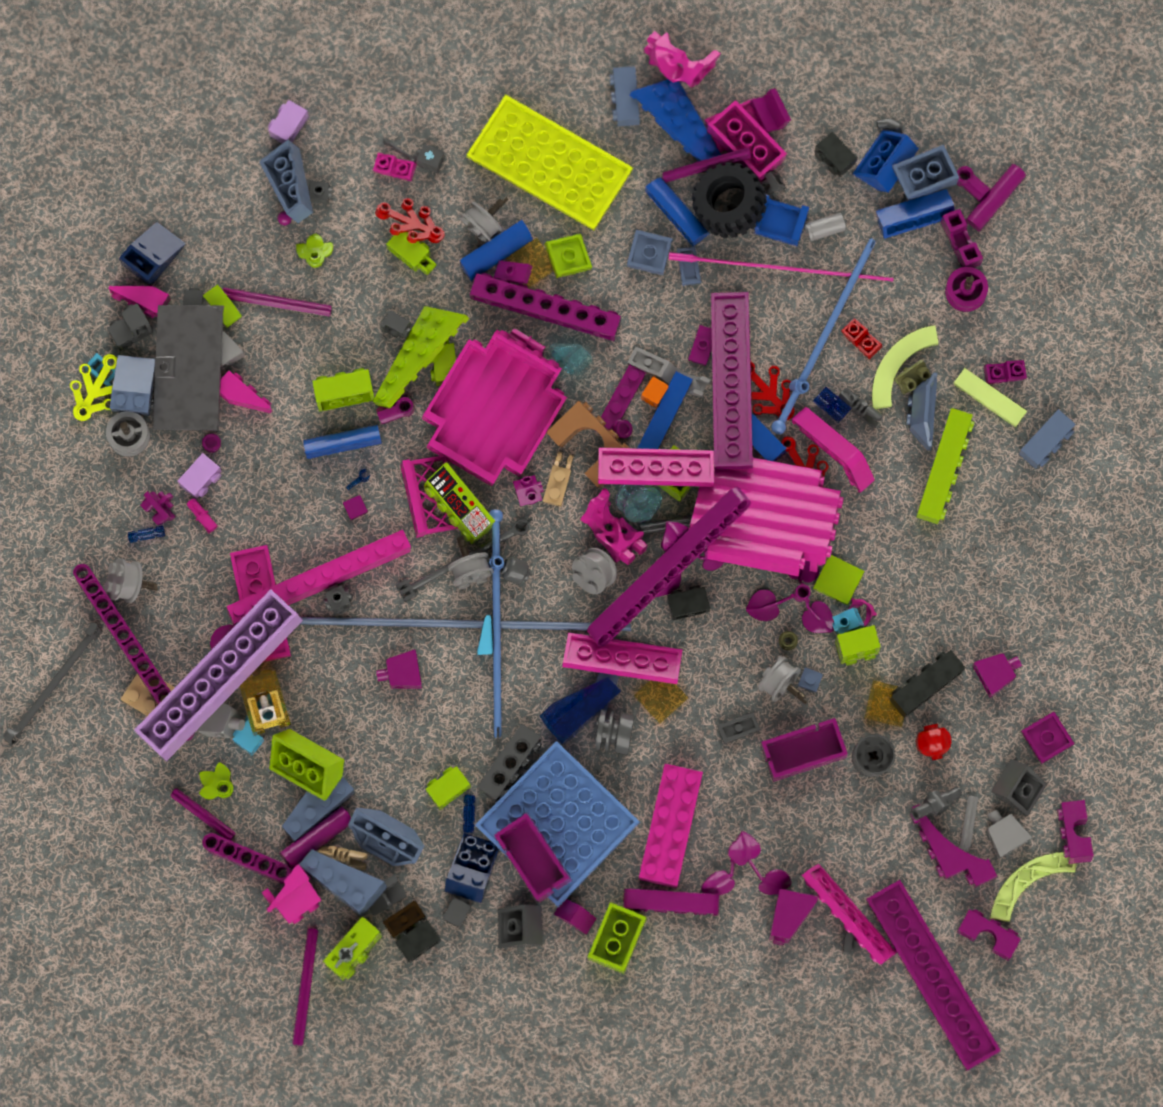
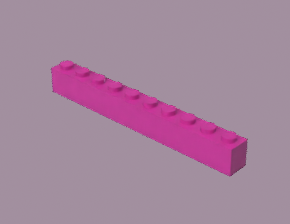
[226,530,411,626]

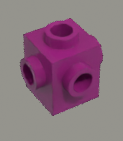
[513,475,544,507]

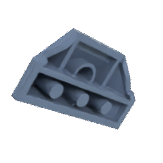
[906,373,938,451]
[348,808,424,866]

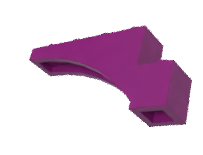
[910,804,997,888]

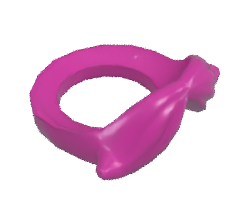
[848,598,877,626]

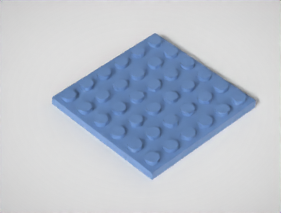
[475,741,640,907]

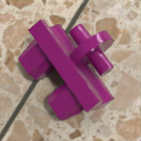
[140,491,176,525]

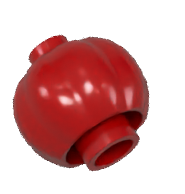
[915,723,952,760]

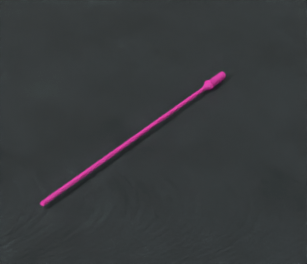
[668,252,894,281]

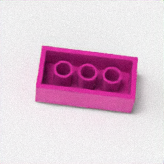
[707,100,787,182]

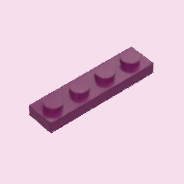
[595,364,646,431]

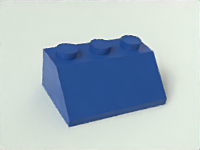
[852,130,919,193]

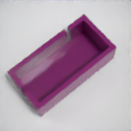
[760,718,848,782]
[494,813,572,902]

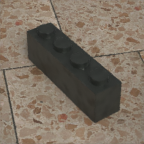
[889,650,966,718]

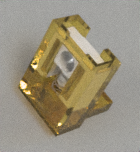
[239,669,292,736]

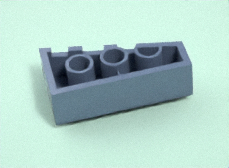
[259,140,313,224]
[282,776,355,841]
[299,850,387,917]

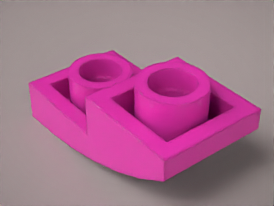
[373,153,417,182]

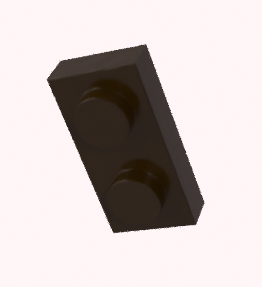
[382,900,426,939]

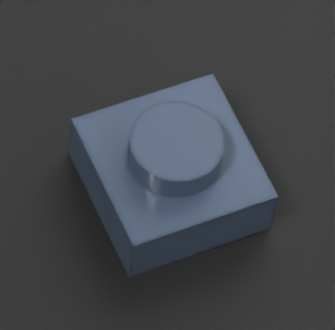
[798,667,823,693]

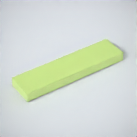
[954,368,1027,427]

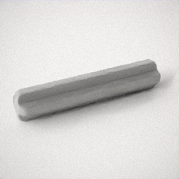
[960,796,978,853]

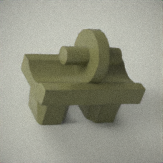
[894,360,931,395]

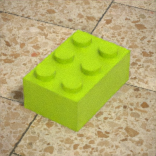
[312,368,374,412]
[588,902,647,974]

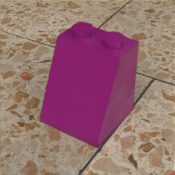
[769,889,818,946]

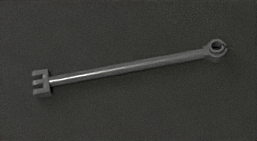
[396,519,529,602]
[3,623,102,745]

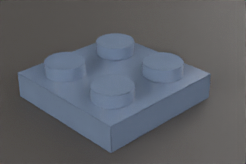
[627,230,672,275]

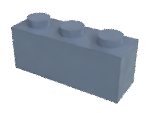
[610,66,640,126]
[1019,409,1076,469]

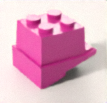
[261,864,321,925]

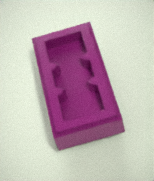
[494,261,533,284]
[688,325,712,366]

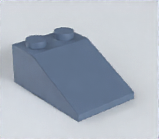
[892,145,959,199]
[110,355,155,416]

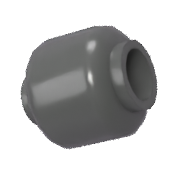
[500,557,530,585]

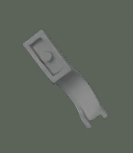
[627,347,711,398]

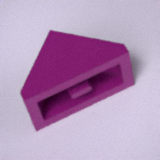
[553,899,597,935]

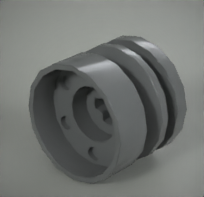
[594,710,634,755]
[852,734,895,777]

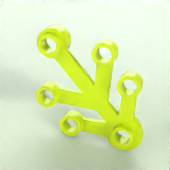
[69,354,117,421]

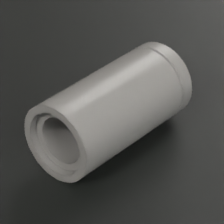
[804,213,846,242]

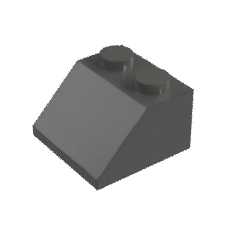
[991,759,1047,816]
[498,905,543,948]

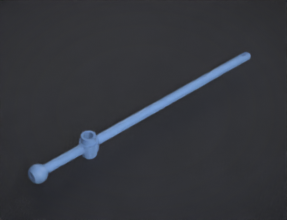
[771,238,876,435]
[488,510,504,738]

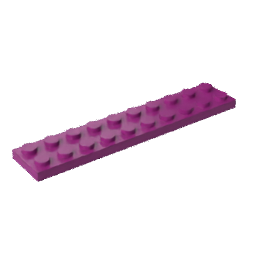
[711,292,753,470]
[866,880,1001,1071]

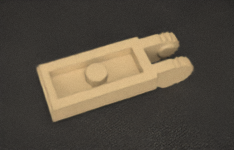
[543,451,574,507]

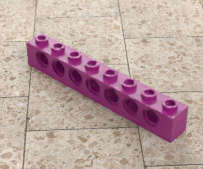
[470,273,621,341]

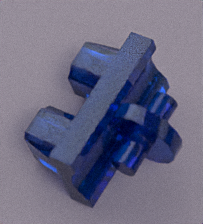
[813,387,852,423]

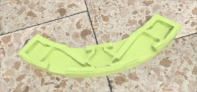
[872,325,938,409]
[990,852,1076,922]

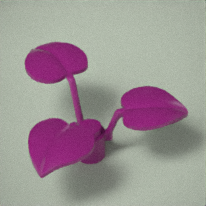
[657,521,725,597]
[746,561,834,633]
[701,831,792,895]

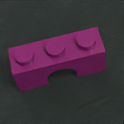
[941,209,983,268]
[1057,800,1094,864]
[957,909,1021,961]

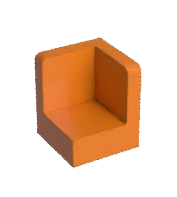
[641,376,669,409]

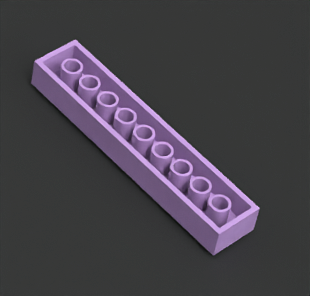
[134,589,303,761]

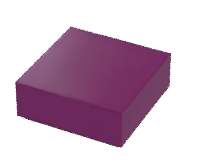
[343,495,368,520]

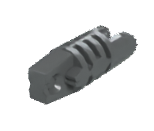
[838,388,883,428]

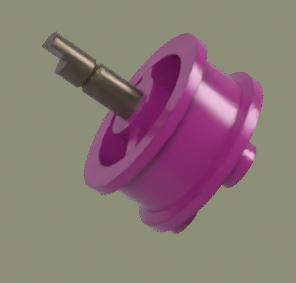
[945,267,988,312]

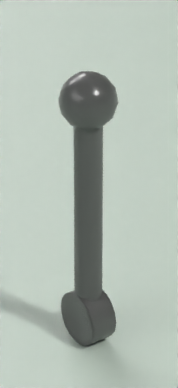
[383,138,416,162]

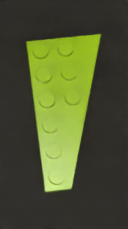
[372,306,470,408]

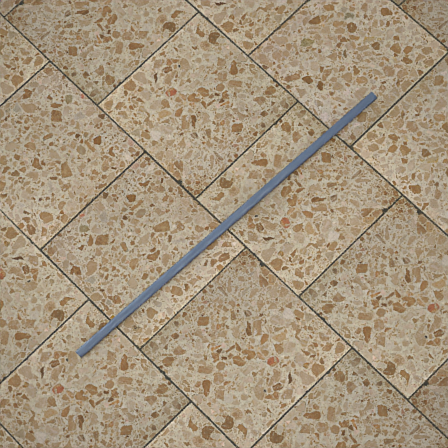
[300,617,631,631]

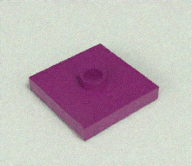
[1021,711,1075,764]

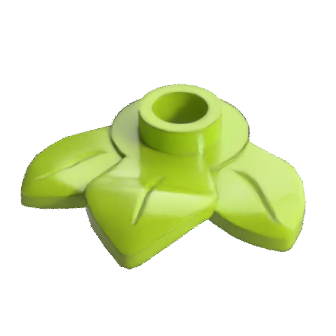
[296,234,333,268]
[199,762,234,800]

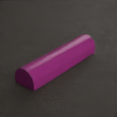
[965,164,1026,232]
[279,806,351,869]

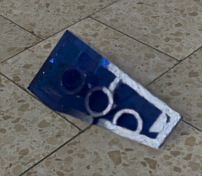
[539,677,621,744]

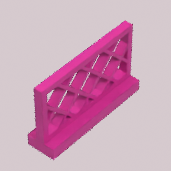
[400,456,459,538]

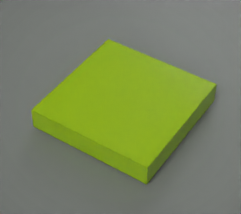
[545,233,593,278]
[813,555,865,606]

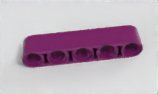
[202,833,292,884]
[623,889,720,916]

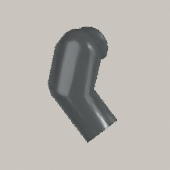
[876,118,903,134]

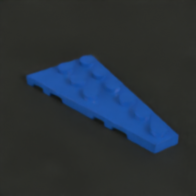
[630,79,721,173]

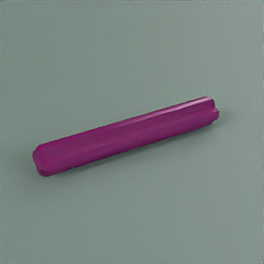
[170,788,236,841]

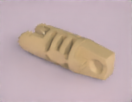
[318,846,367,870]

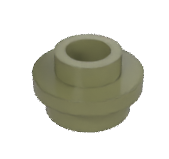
[779,631,798,650]

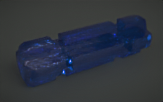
[128,526,165,543]
[463,794,475,833]

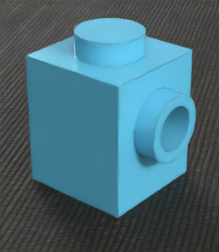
[832,608,865,634]

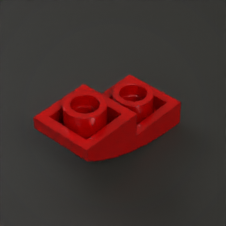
[841,318,882,360]

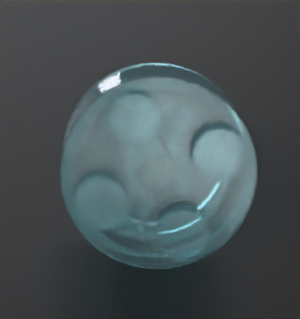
[616,484,662,523]

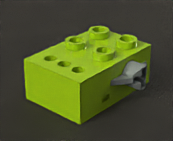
[323,916,382,980]

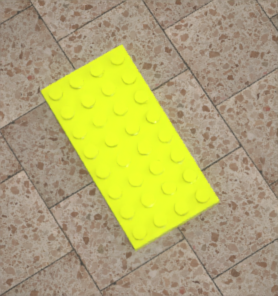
[466,94,633,231]

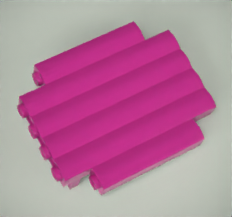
[421,330,567,486]
[689,458,844,576]

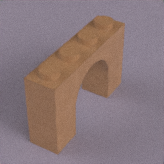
[546,401,630,488]

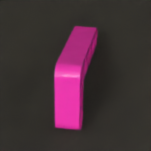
[791,407,875,493]

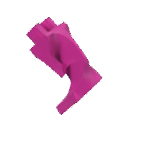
[644,31,721,87]
[580,488,648,565]

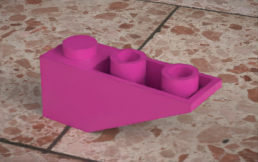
[108,286,171,318]
[220,371,272,413]

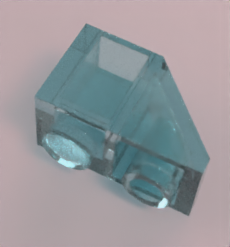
[550,343,593,377]

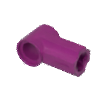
[957,166,990,202]
[376,397,415,425]

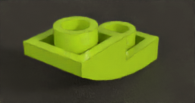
[203,284,242,328]

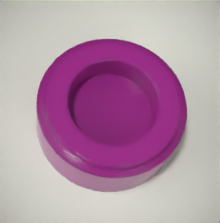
[613,420,633,439]
[202,433,221,453]

